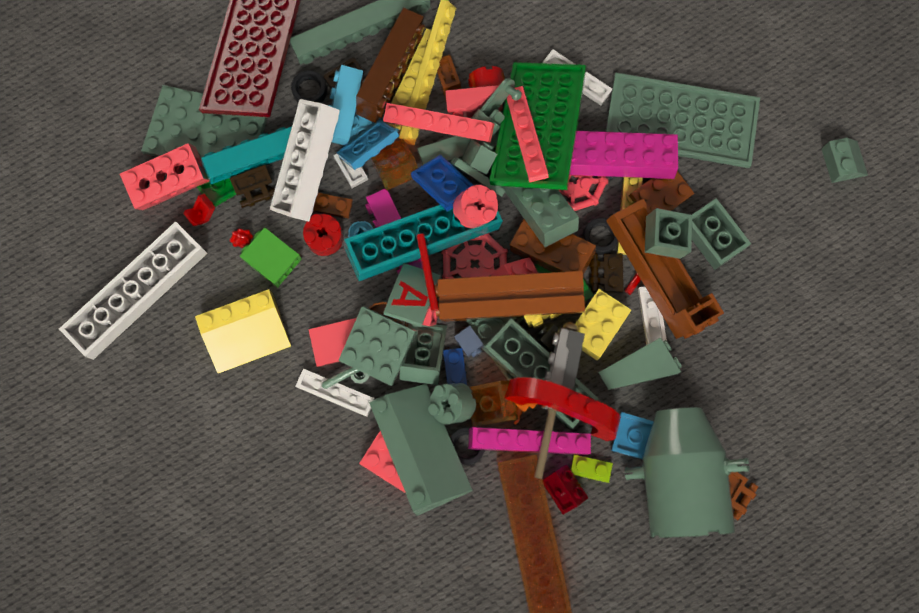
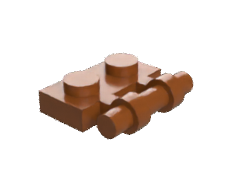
[729,472,758,521]

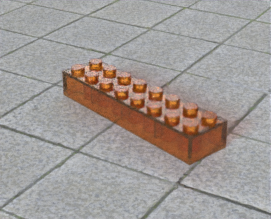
[497,455,572,613]

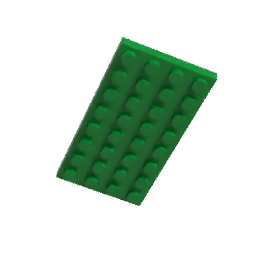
[489,62,586,190]

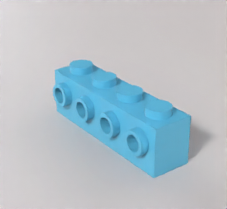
[328,65,363,146]

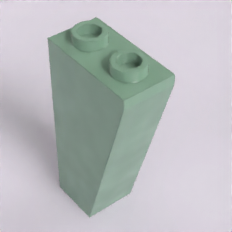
[598,338,682,390]

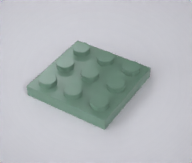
[338,306,417,386]

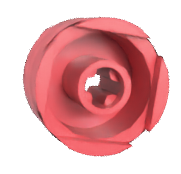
[453,185,498,228]

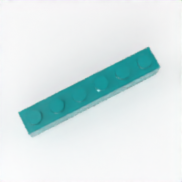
[201,127,292,184]

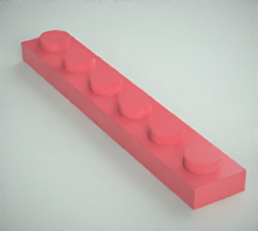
[506,86,549,183]
[383,103,495,143]

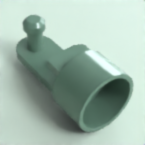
[471,78,522,137]

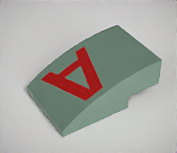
[383,263,441,327]

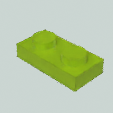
[570,455,613,483]

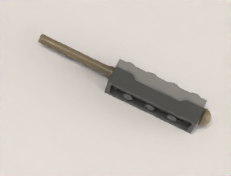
[534,322,585,479]

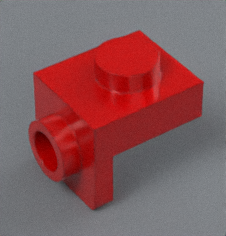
[183,194,215,226]

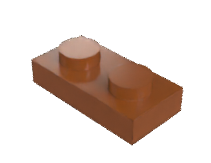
[313,193,353,219]

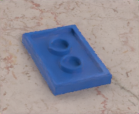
[411,154,474,211]

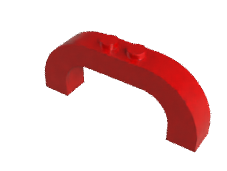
[504,377,621,441]

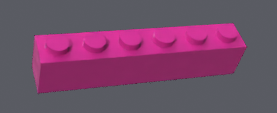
[365,188,423,275]
[468,427,591,455]

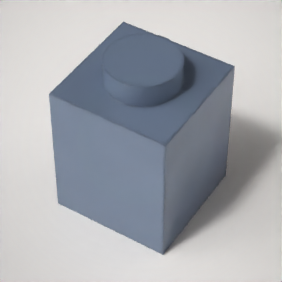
[454,326,484,358]

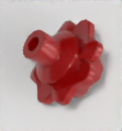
[230,228,253,248]

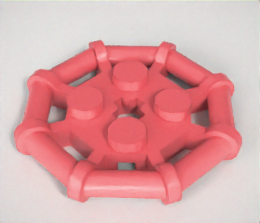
[559,175,609,211]
[441,233,508,279]

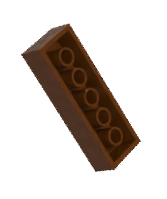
[356,7,425,123]

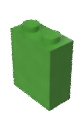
[240,227,302,288]

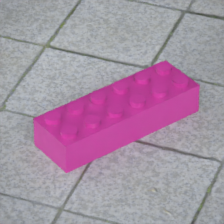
[570,131,678,179]

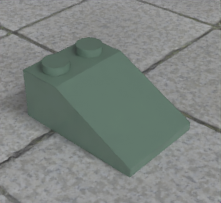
[400,323,447,385]

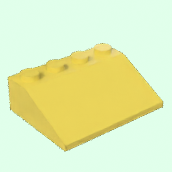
[195,289,291,373]

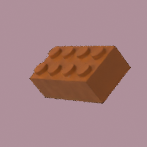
[510,219,596,275]

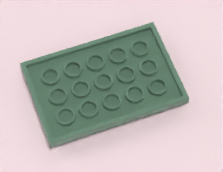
[141,85,267,158]

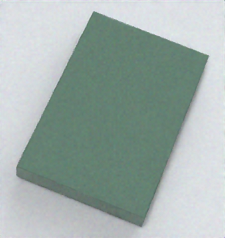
[450,158,505,197]

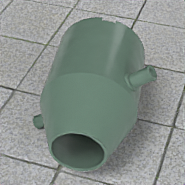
[625,408,749,537]

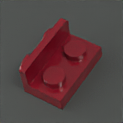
[541,465,588,515]

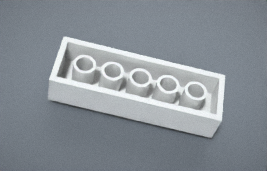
[270,99,340,221]

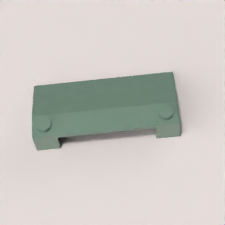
[369,384,473,516]

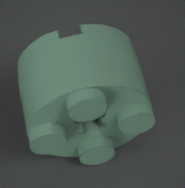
[428,383,476,424]

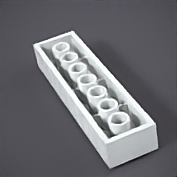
[59,222,207,360]

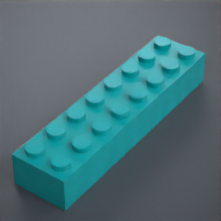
[344,205,503,282]

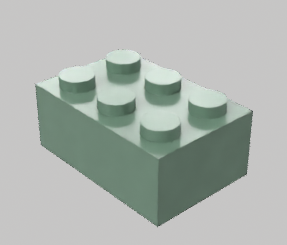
[692,198,751,270]

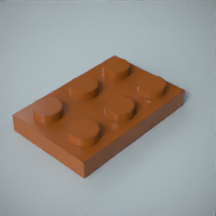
[629,171,695,212]

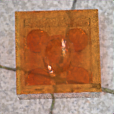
[371,139,418,191]
[470,380,518,427]

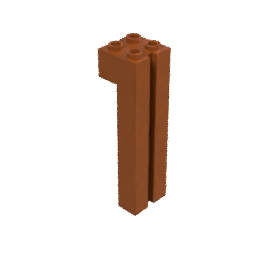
[606,199,724,339]
[435,271,585,322]

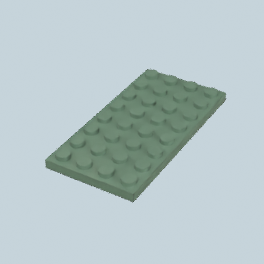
[605,73,760,168]

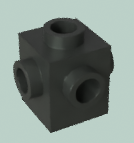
[535,324,561,353]

